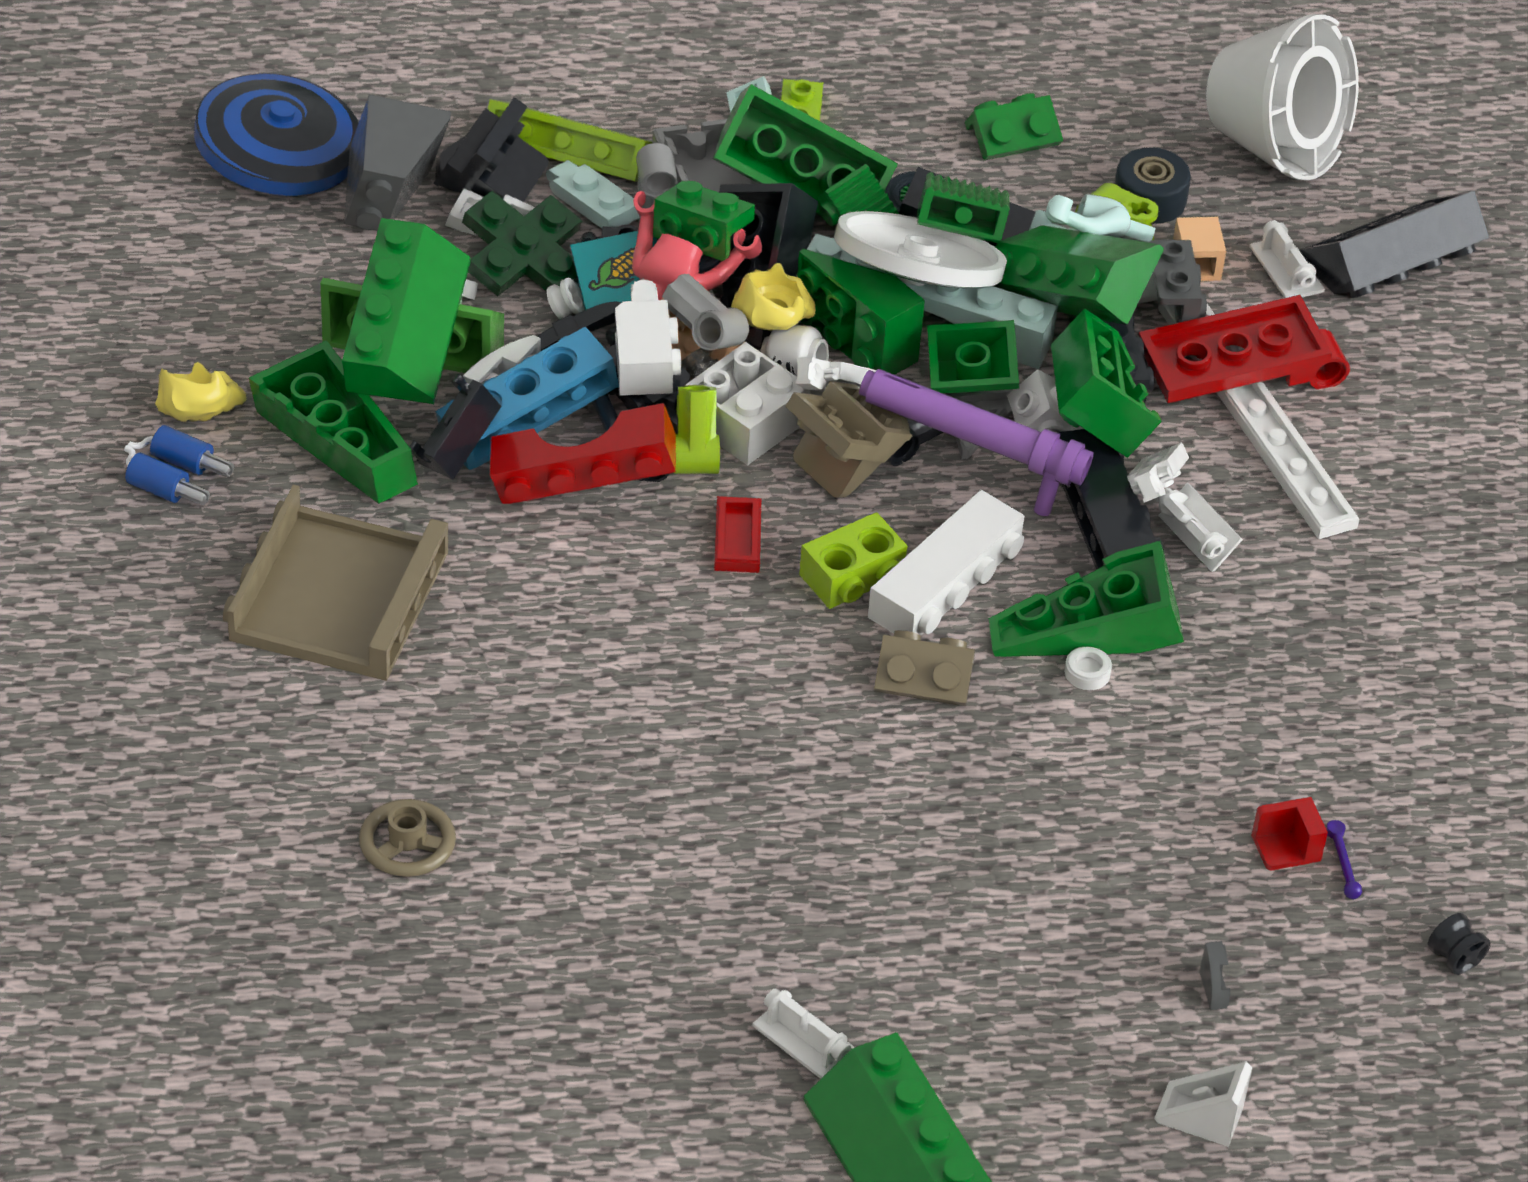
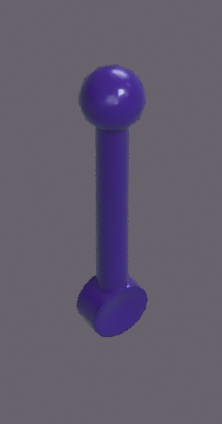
[1326,820,1362,900]

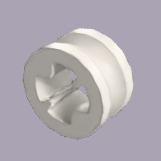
[547,278,585,319]

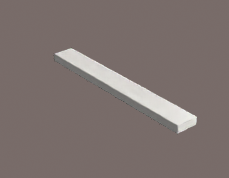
[1158,304,1359,539]

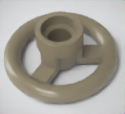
[359,799,456,877]

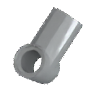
[636,143,678,223]
[662,274,749,350]

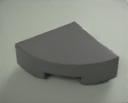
[1199,941,1230,1010]

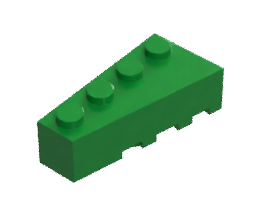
[248,340,418,504]

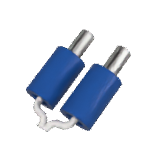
[124,425,234,505]

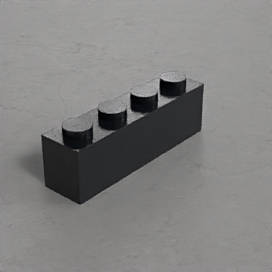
[1057,429,1164,570]

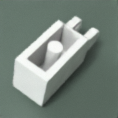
[615,279,681,396]

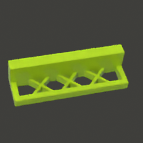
[488,99,652,182]

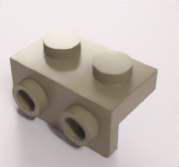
[874,630,975,706]

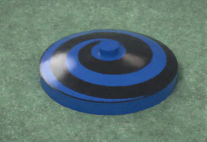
[194,73,359,196]

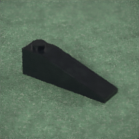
[719,183,818,349]

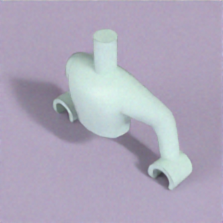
[1030,194,1155,243]

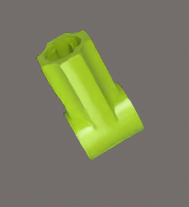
[674,385,720,474]

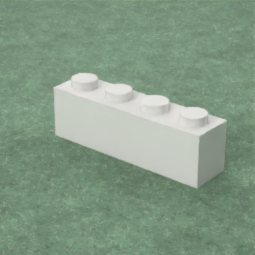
[868,490,1024,635]

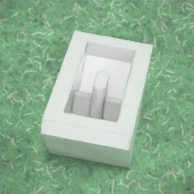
[1154,1061,1252,1147]

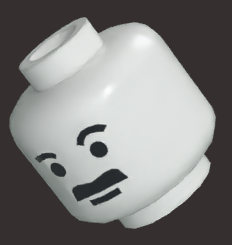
[761,325,829,377]

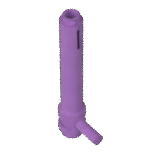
[859,369,1094,516]

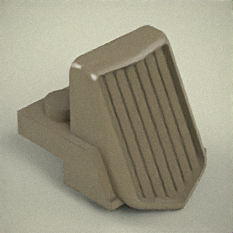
[785,381,912,498]

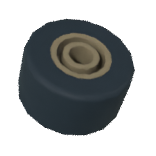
[1114,147,1191,224]

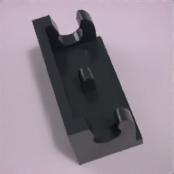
[409,374,502,480]

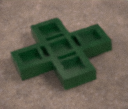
[462,191,582,297]

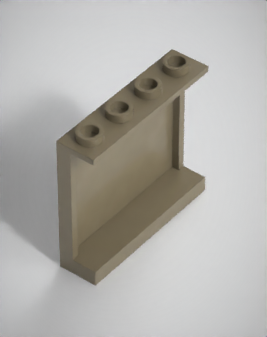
[223,484,448,681]

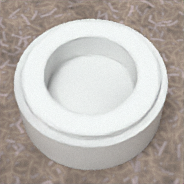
[1064,647,1112,690]

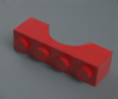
[490,403,676,504]

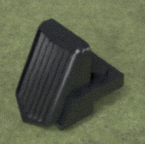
[433,97,548,202]

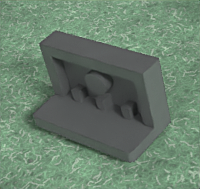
[1149,240,1207,323]

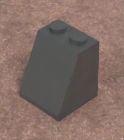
[344,94,451,231]

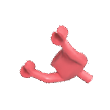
[632,191,762,300]

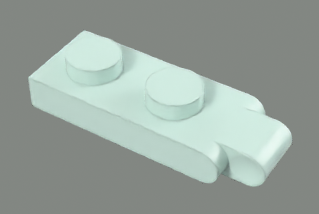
[546,160,640,228]

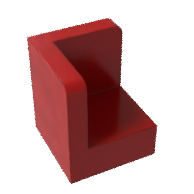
[1251,797,1328,871]

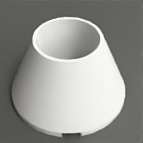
[1206,14,1358,180]

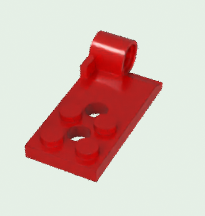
[1138,295,1350,403]

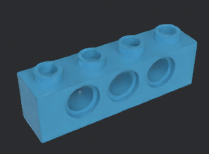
[435,326,619,470]

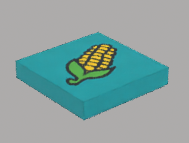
[570,231,657,310]

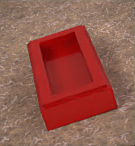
[714,496,762,573]

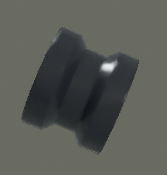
[1427,913,1491,975]

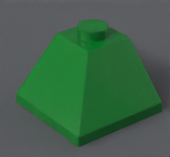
[927,320,1019,394]

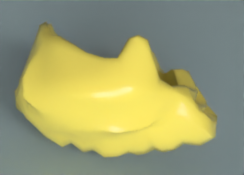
[731,263,816,330]
[155,362,247,422]

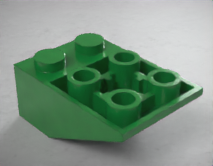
[797,249,925,375]

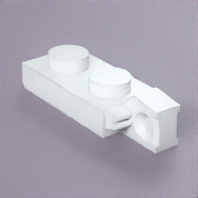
[795,357,877,391]
[1127,442,1189,503]

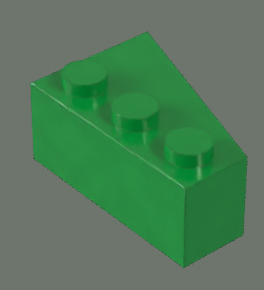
[1051,308,1162,458]

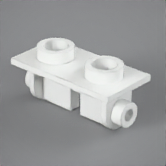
[1249,220,1325,298]
[1157,483,1243,572]
[752,988,854,1079]

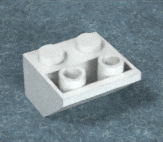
[685,342,810,466]

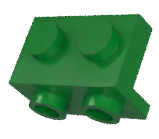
[964,93,1064,161]
[653,180,755,261]

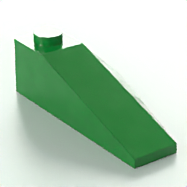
[988,541,1184,657]

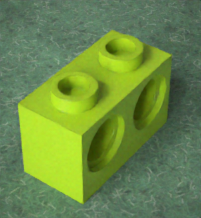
[799,512,908,609]

